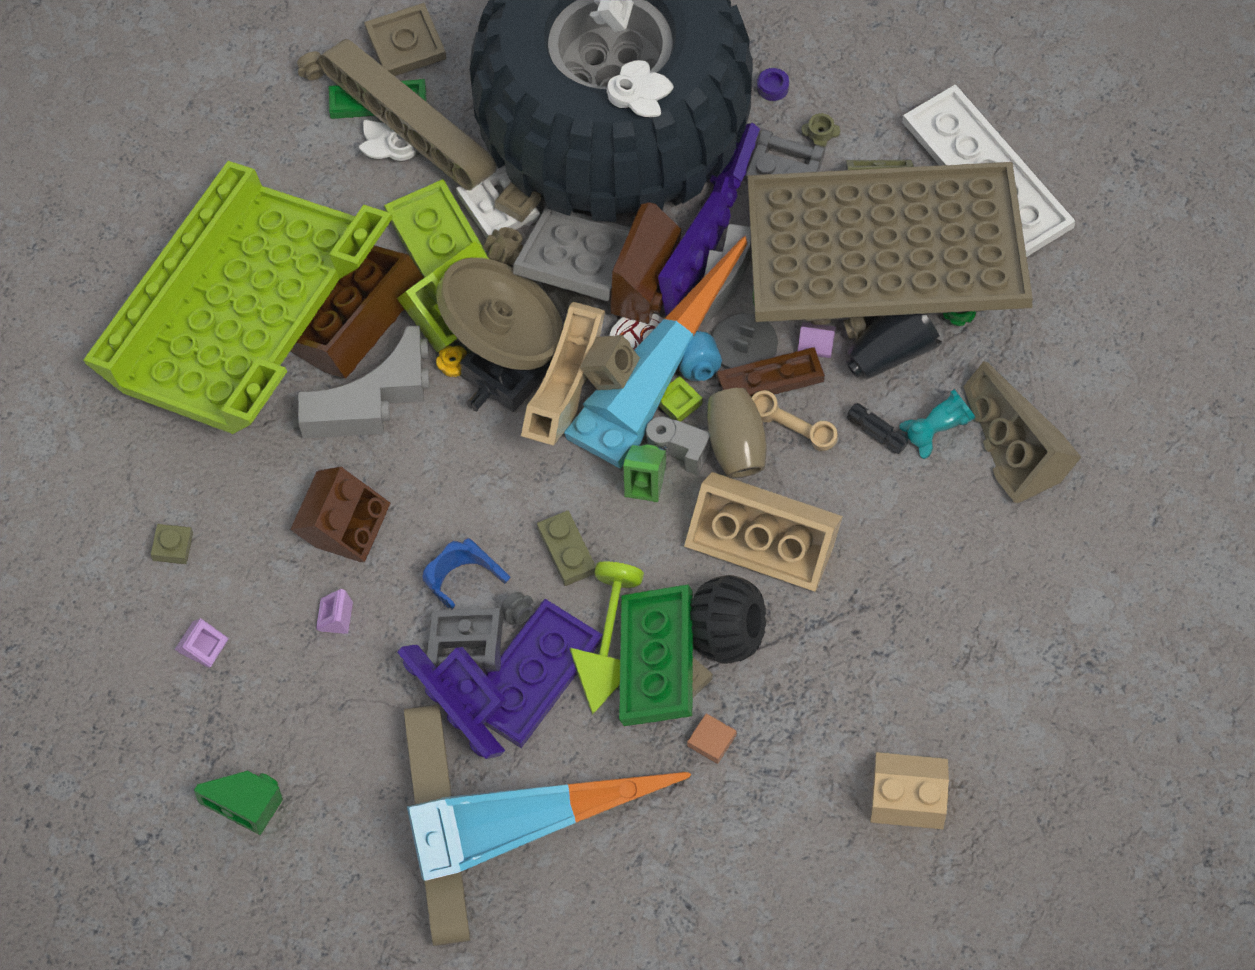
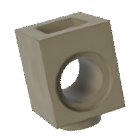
[580,335,640,390]

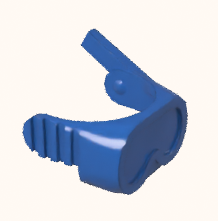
[422,538,511,610]

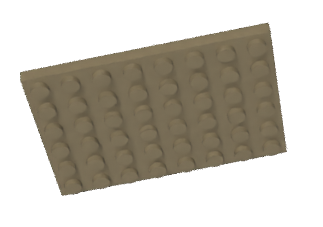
[747,162,1033,322]

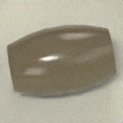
[707,388,767,478]

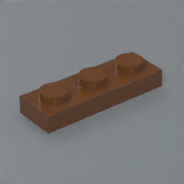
[717,347,825,398]

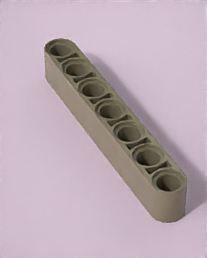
[318,39,497,191]
[404,704,470,946]

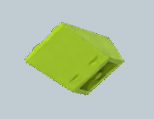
[397,240,489,352]

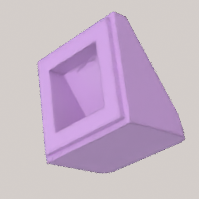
[175,618,229,668]

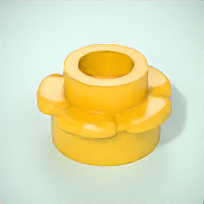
[436,345,467,377]

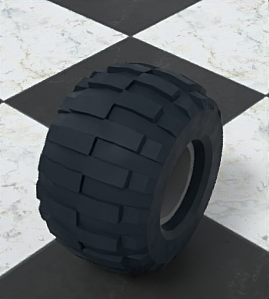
[469,0,753,222]

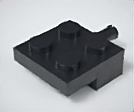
[460,350,553,412]

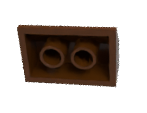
[611,202,681,324]

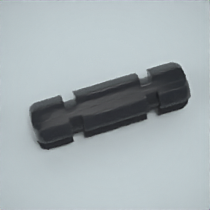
[847,403,908,454]

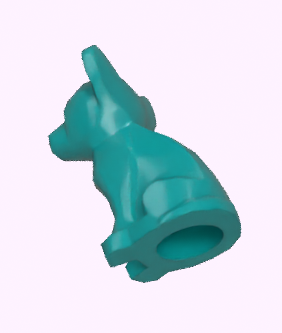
[899,389,976,459]

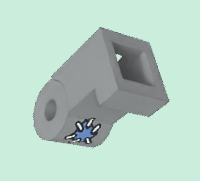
[646,416,712,476]

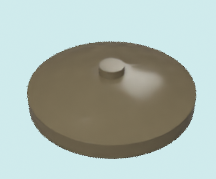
[436,258,563,370]

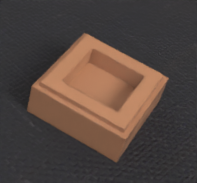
[687,713,737,764]

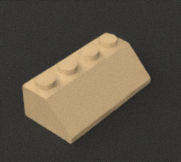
[684,472,843,591]

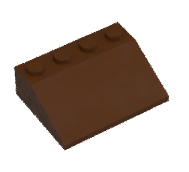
[290,245,424,379]

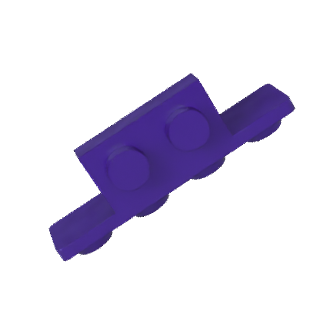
[397,645,507,759]

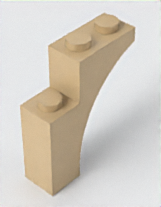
[521,302,605,446]

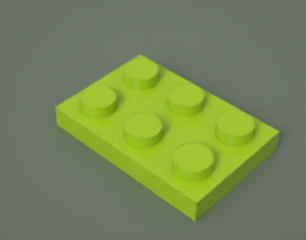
[384,179,487,278]

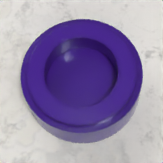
[757,68,789,101]

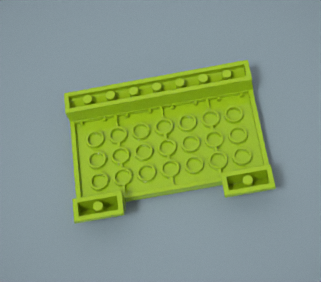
[83,161,393,434]

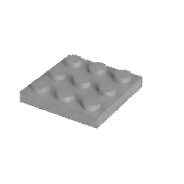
[513,206,631,301]

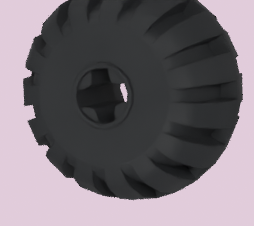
[690,575,766,664]

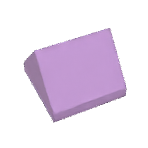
[798,322,836,358]
[316,589,353,634]

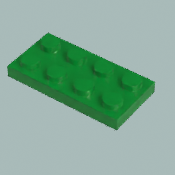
[619,584,693,727]

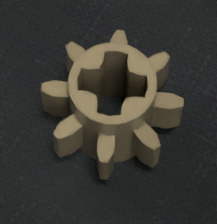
[483,227,524,266]

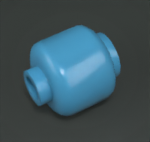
[678,331,722,381]

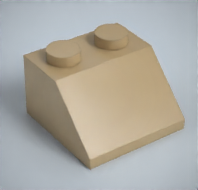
[870,752,949,829]

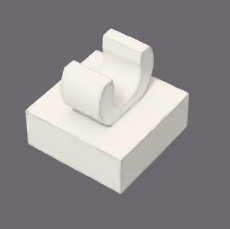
[590,0,634,32]

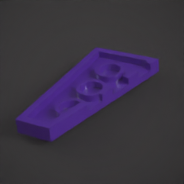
[658,192,731,316]

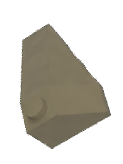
[963,361,1081,503]

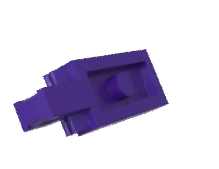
[710,122,760,208]

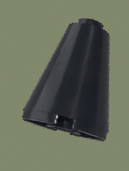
[845,314,942,380]

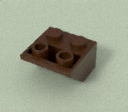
[290,466,391,562]

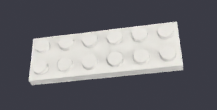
[902,84,1075,257]

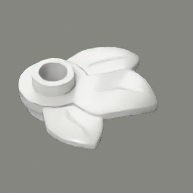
[606,60,674,117]
[359,120,417,161]

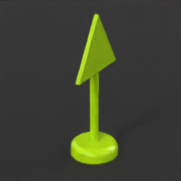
[569,561,644,715]

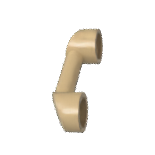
[752,390,838,451]

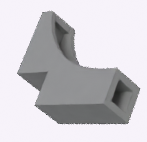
[298,326,430,438]

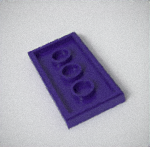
[484,599,603,748]

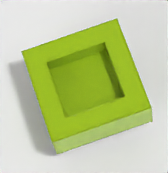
[659,376,703,422]

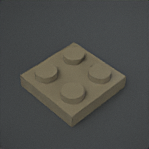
[364,3,446,76]

